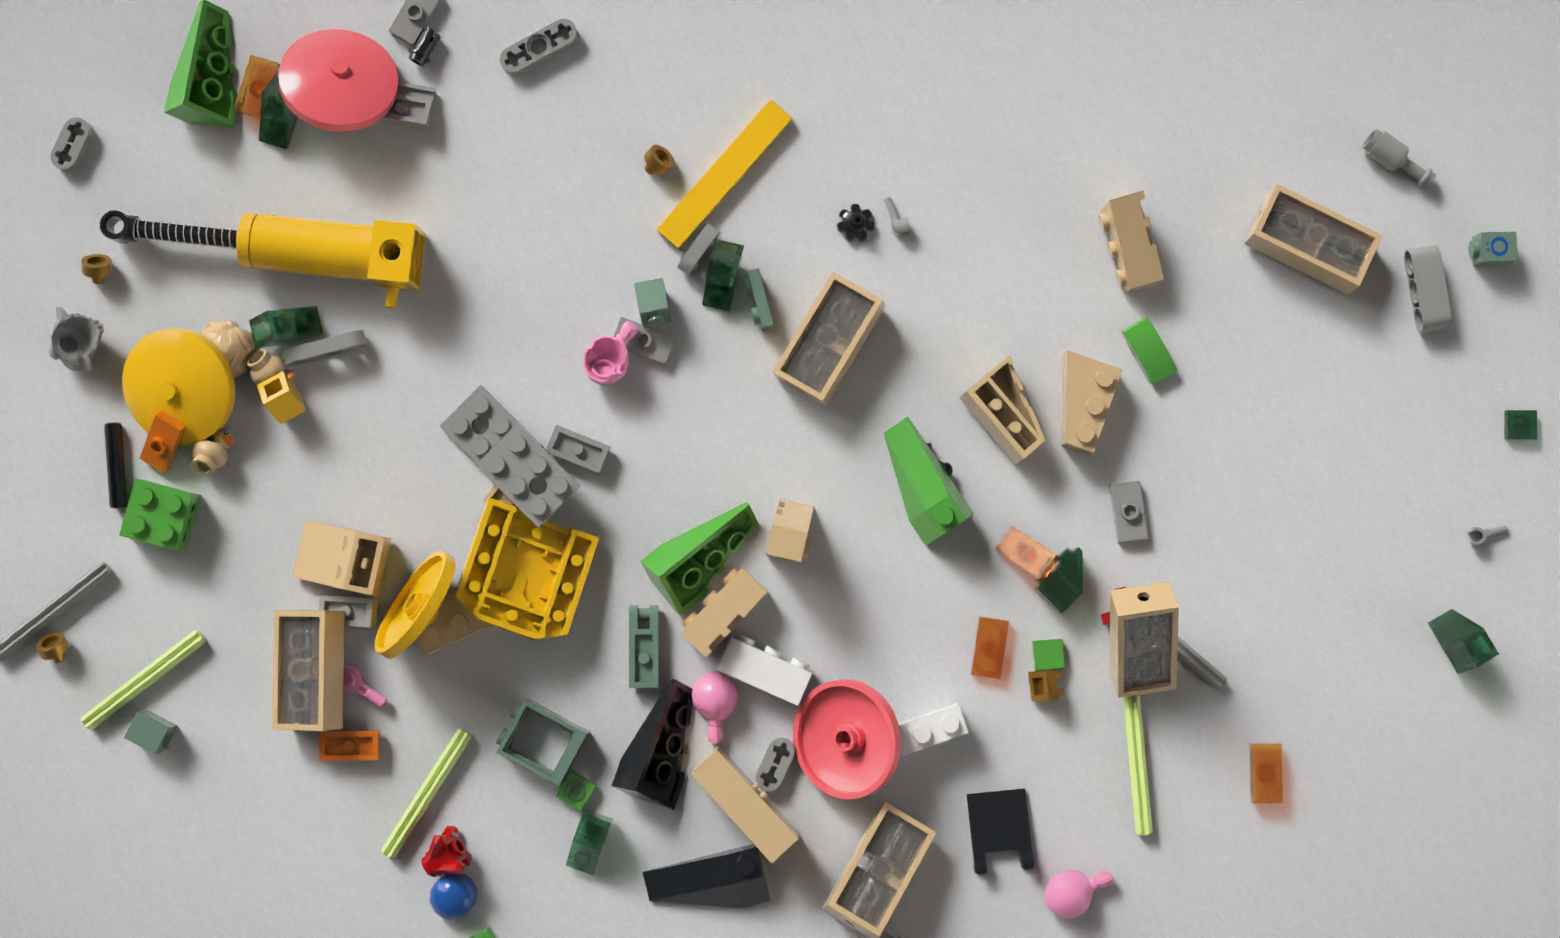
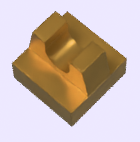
[1028,670,1065,701]

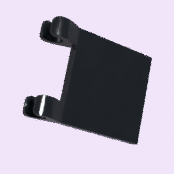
[966,788,1034,874]

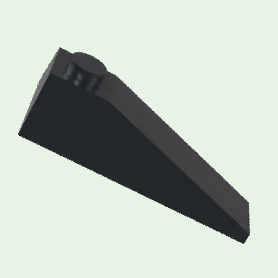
[611,679,693,810]
[642,844,771,908]

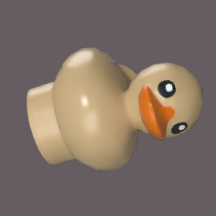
[247,349,295,385]
[191,429,234,476]

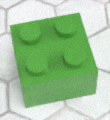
[119,478,202,551]

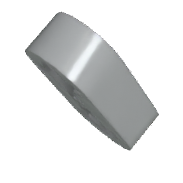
[50,117,94,172]
[677,223,721,276]
[756,737,795,792]

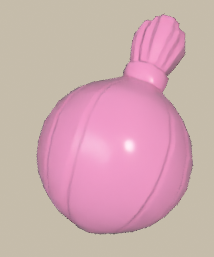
[583,321,638,385]
[692,671,738,744]
[1045,869,1114,919]

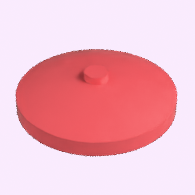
[279,29,398,132]
[793,679,901,799]

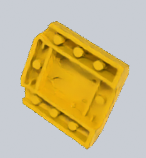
[454,497,599,640]

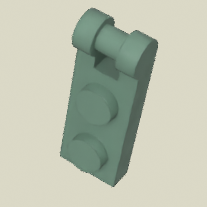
[629,605,659,688]

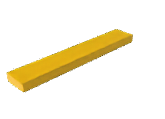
[656,99,792,250]

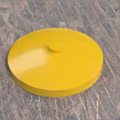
[122,328,235,445]
[374,551,456,659]

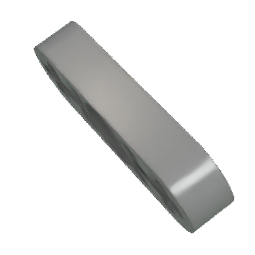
[500,19,578,75]
[281,330,367,366]

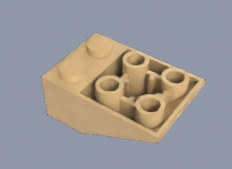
[292,520,392,596]

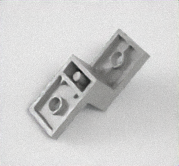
[440,385,581,528]

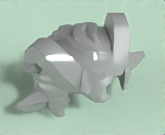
[49,306,104,372]

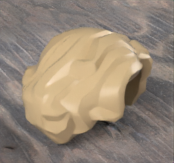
[200,320,260,378]

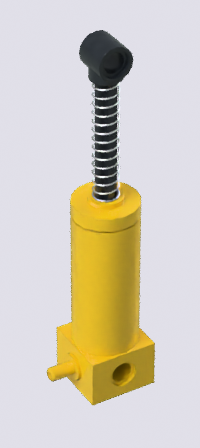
[100,210,426,309]

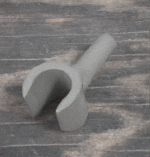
[884,197,909,236]
[1467,525,1508,545]

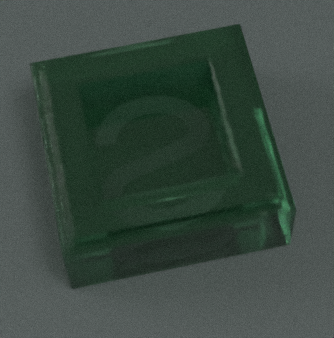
[1504,410,1537,440]

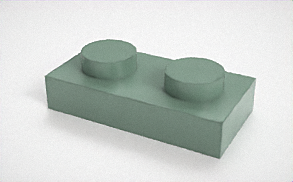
[744,268,774,331]

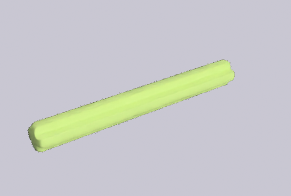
[81,631,206,730]
[1123,695,1153,836]
[381,728,472,859]

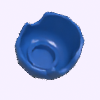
[429,873,477,921]

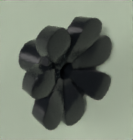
[837,204,875,242]

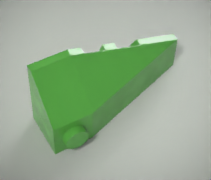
[164,0,238,128]
[883,416,974,546]
[640,502,759,615]

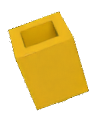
[257,371,306,425]

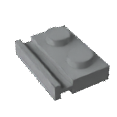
[378,82,437,130]

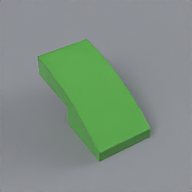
[1121,317,1178,385]

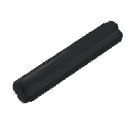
[104,422,128,509]

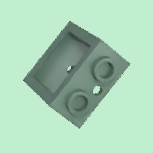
[496,698,590,786]

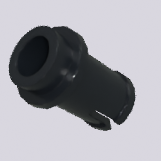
[408,27,441,67]

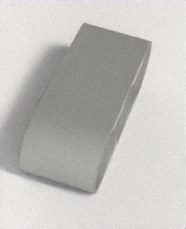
[1404,245,1452,333]

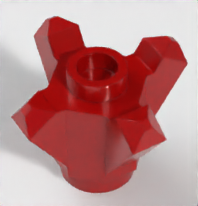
[421,826,472,877]

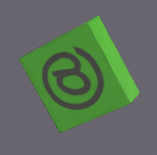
[556,770,597,811]

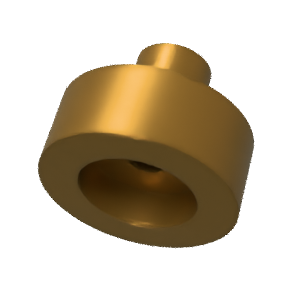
[644,145,675,175]
[81,254,112,284]
[36,632,69,663]

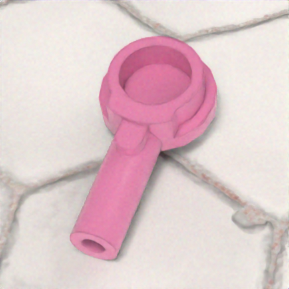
[343,665,387,708]

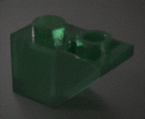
[259,75,298,149]
[702,239,744,311]
[249,306,323,348]
[1033,547,1083,614]
[1427,609,1499,674]
[566,809,613,875]

